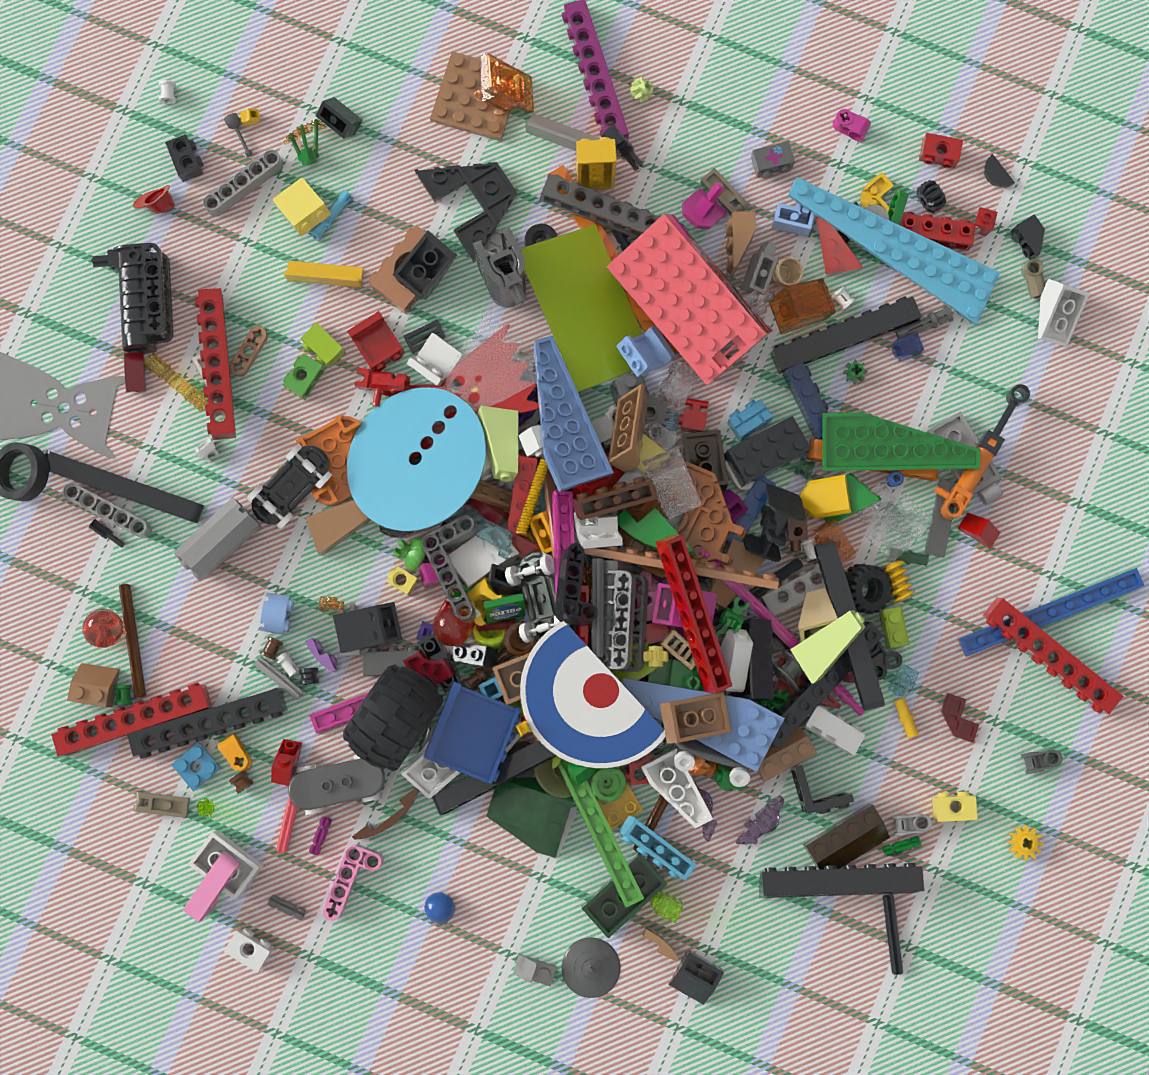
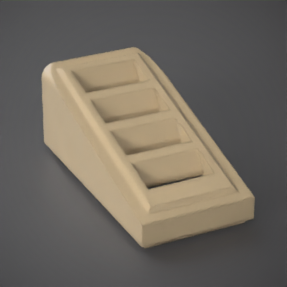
[659,629,696,670]

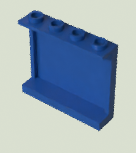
[423,682,522,784]

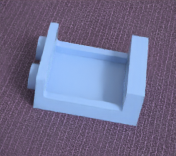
[616,326,676,377]

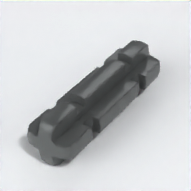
[268,895,306,920]

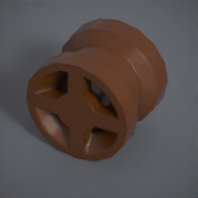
[229,770,254,794]

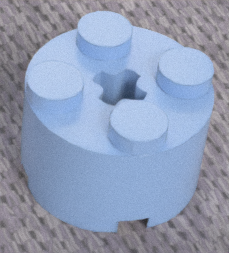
[260,593,294,635]

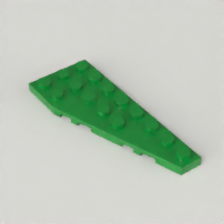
[822,412,980,471]

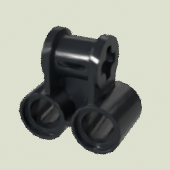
[869,642,902,681]

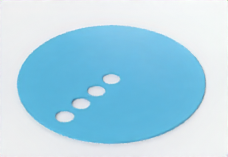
[347,388,486,531]

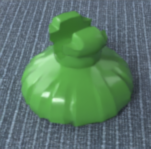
[393,537,426,572]
[591,767,626,802]

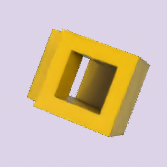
[240,108,260,127]

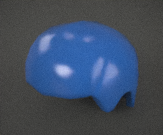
[424,892,456,924]

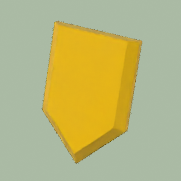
[799,475,852,519]

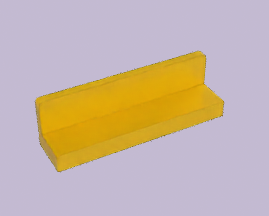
[284,261,364,288]

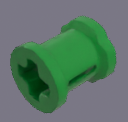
[114,685,132,705]

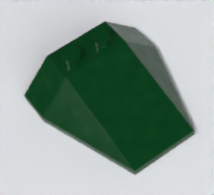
[487,777,573,858]

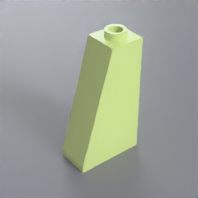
[476,406,518,482]
[790,610,865,684]

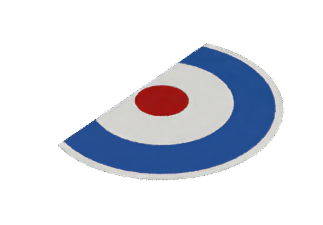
[520,621,666,768]

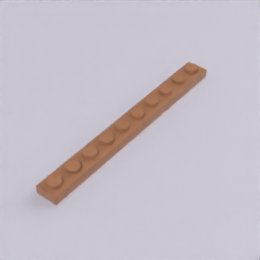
[584,546,779,590]

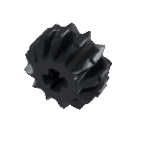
[916,180,947,213]

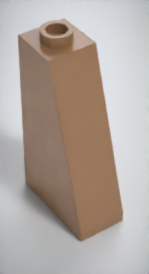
[305,500,371,555]
[707,539,765,612]

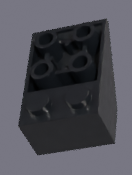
[333,602,403,653]

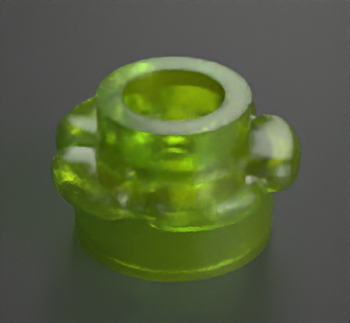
[197,798,214,818]

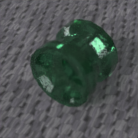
[794,456,816,480]

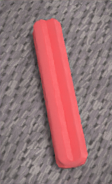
[276,797,298,853]

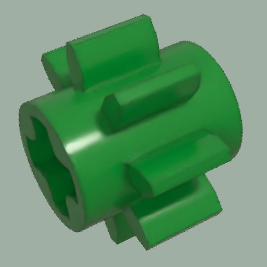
[843,359,868,385]

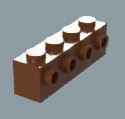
[572,476,657,520]

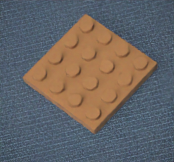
[430,51,522,141]

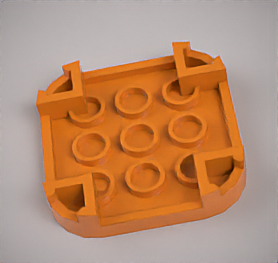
[294,415,361,506]

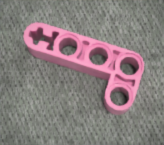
[323,844,384,921]
[183,851,241,922]

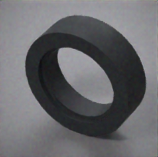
[0,442,49,501]

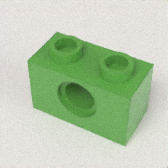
[283,353,326,400]

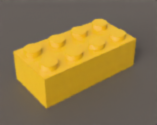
[576,137,616,190]

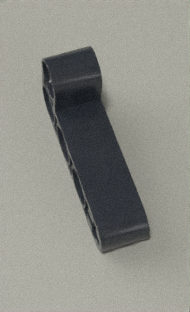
[555,543,598,627]

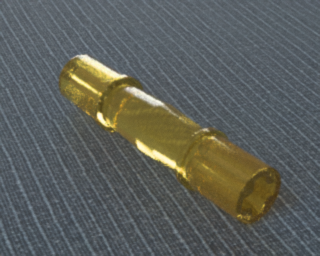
[144,353,208,412]

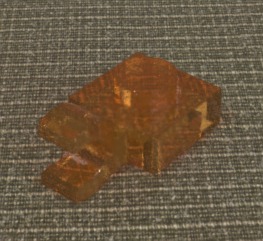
[318,596,344,611]

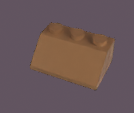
[757,726,817,782]

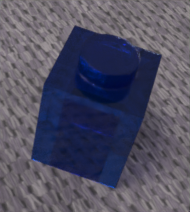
[892,332,924,362]

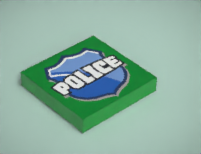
[483,594,525,624]

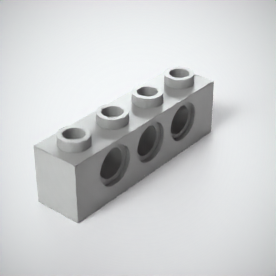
[760,563,825,616]

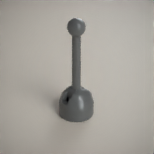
[224,113,252,157]

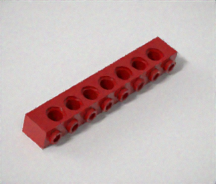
[195,288,236,440]
[655,535,733,694]
[982,597,1124,714]
[51,683,213,757]

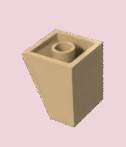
[798,588,838,642]

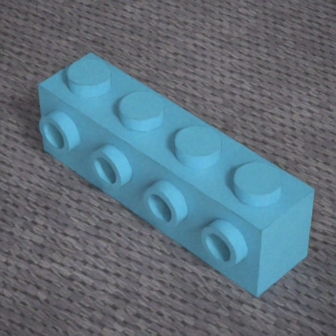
[618,815,697,881]

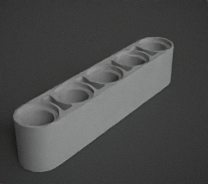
[203,149,283,217]
[63,483,152,538]

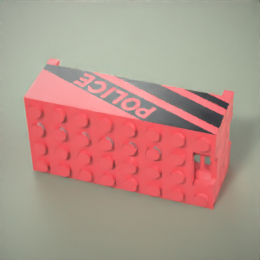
[607,214,773,385]

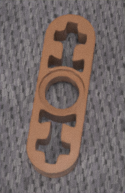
[230,326,268,377]

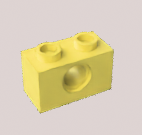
[932,792,978,822]

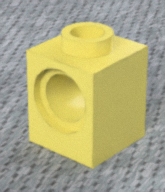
[387,566,419,596]

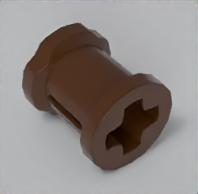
[260,636,283,661]

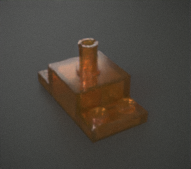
[474,52,534,114]

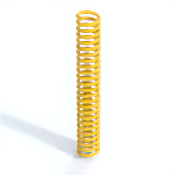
[516,459,549,534]

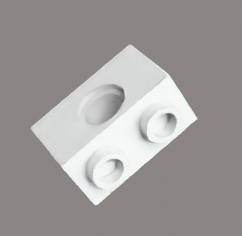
[224,928,274,973]

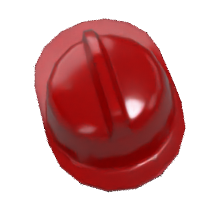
[133,185,175,214]

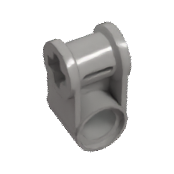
[892,813,932,836]

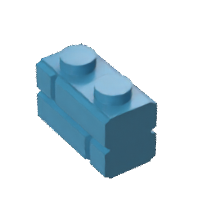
[727,399,773,441]

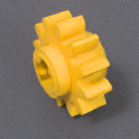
[1006,825,1044,861]

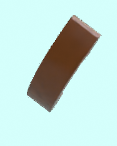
[352,788,419,840]

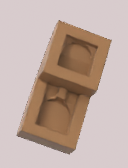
[643,927,678,961]

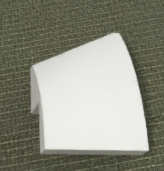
[573,508,622,549]

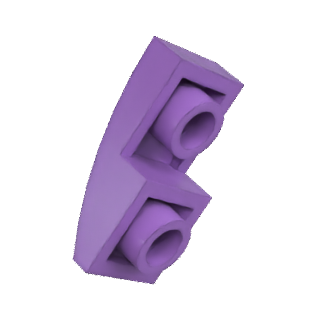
[305,638,339,672]

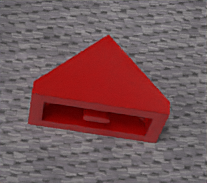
[957,512,1000,549]

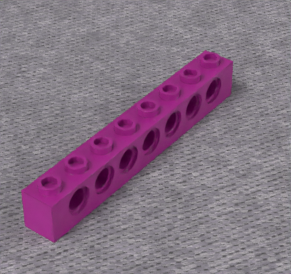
[561,0,629,139]

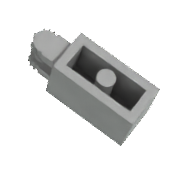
[740,242,778,296]

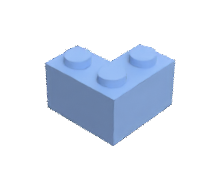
[771,203,814,237]

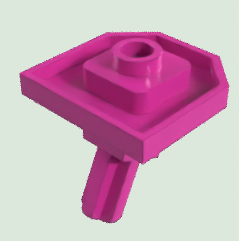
[682,182,727,230]

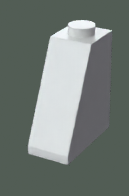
[720,629,753,692]

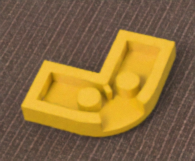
[860,172,894,213]

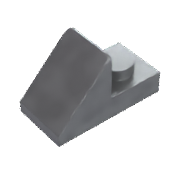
[513,954,557,987]

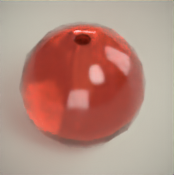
[433,606,473,646]
[82,608,123,648]

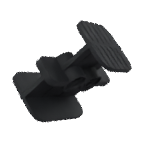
[743,484,806,562]

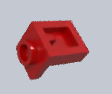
[975,207,998,236]

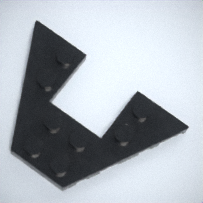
[414,162,517,263]

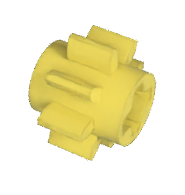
[643,646,668,667]

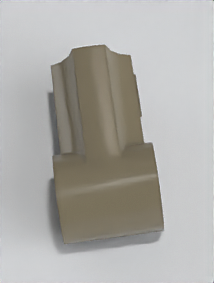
[1021,259,1046,299]

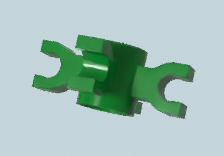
[715,595,750,640]

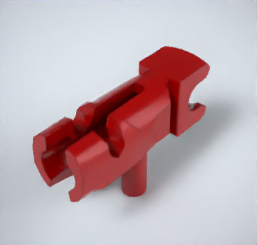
[354,368,410,407]

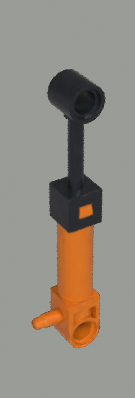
[934,384,1030,520]

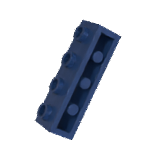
[783,362,828,440]

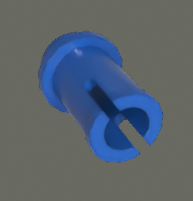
[886,471,904,487]

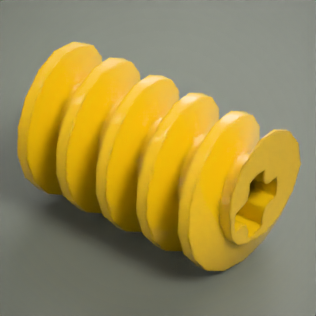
[881,561,915,604]

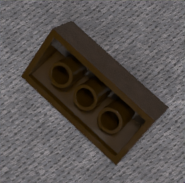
[803,803,890,870]

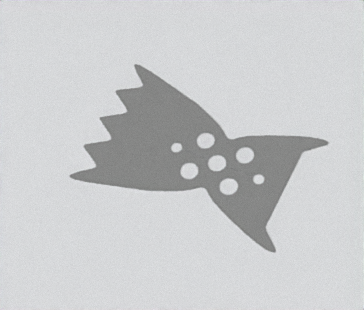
[0,352,125,458]

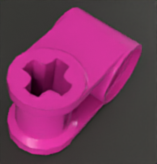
[833,109,871,141]

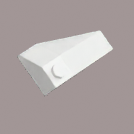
[641,746,713,828]

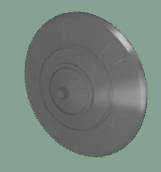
[561,937,621,998]

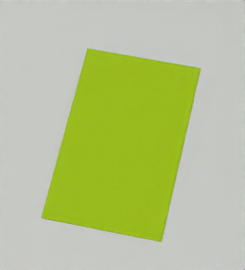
[520,224,642,392]

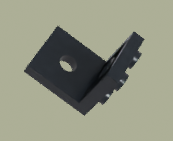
[790,764,854,814]

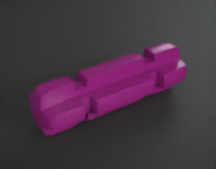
[309,817,332,855]

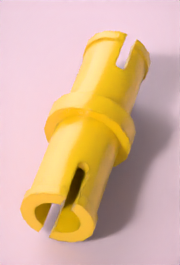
[893,697,919,738]

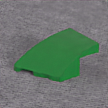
[824,473,882,527]

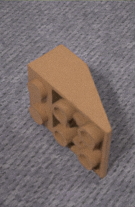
[726,211,756,278]

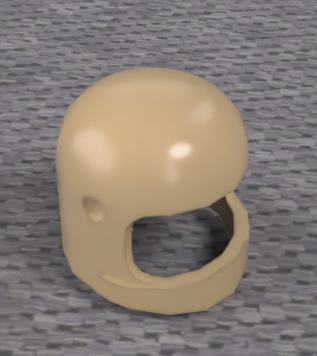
[772,257,803,287]

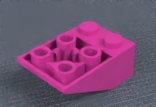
[652,583,717,628]

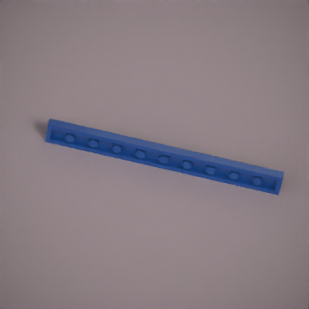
[958,568,1145,657]

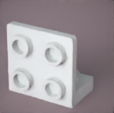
[406,333,463,386]

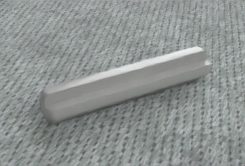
[254,657,304,700]

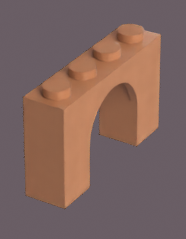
[369,225,426,314]

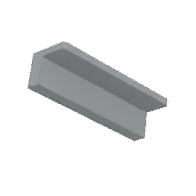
[525,113,600,151]

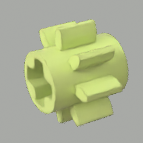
[630,77,653,102]

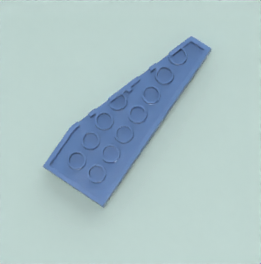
[533,336,613,492]
[621,678,784,772]

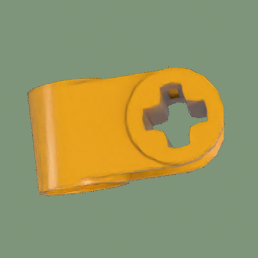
[217,733,252,771]

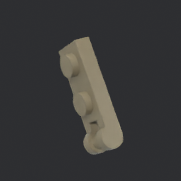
[700,168,749,216]
[133,791,190,818]

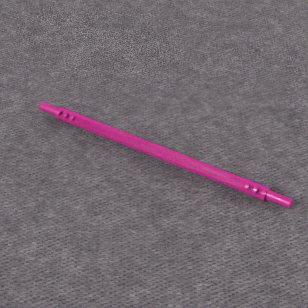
[699,549,865,716]

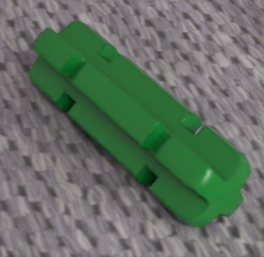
[882,836,922,857]

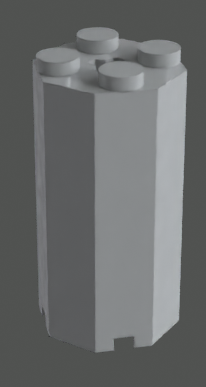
[174,497,262,582]

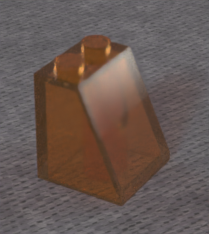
[768,278,836,335]

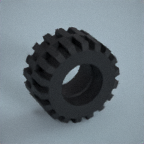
[844,564,892,614]

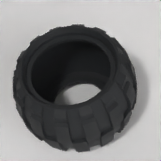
[343,664,443,772]

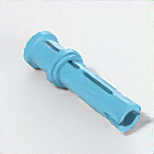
[307,190,353,241]

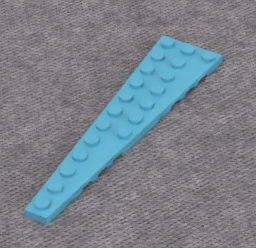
[788,177,1000,325]

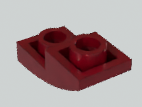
[124,352,146,392]

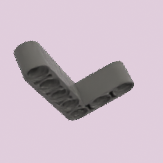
[422,515,478,623]

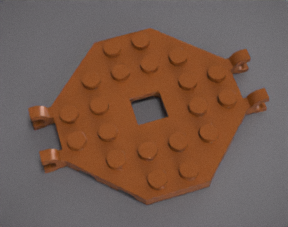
[618,459,747,579]

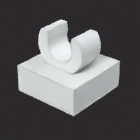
[195,437,219,463]

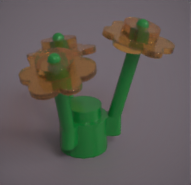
[283,119,327,165]

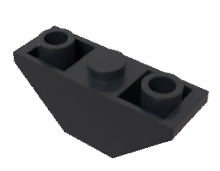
[417,633,462,694]

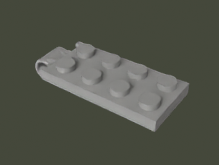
[927,411,1003,505]

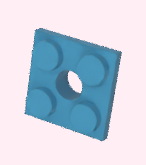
[171,742,221,792]

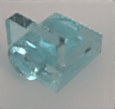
[888,663,919,697]

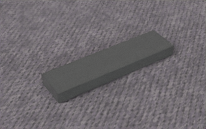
[924,479,957,558]

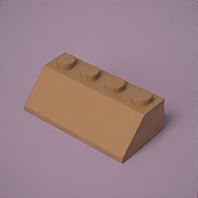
[608,384,648,473]

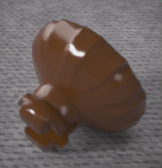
[503,621,538,657]

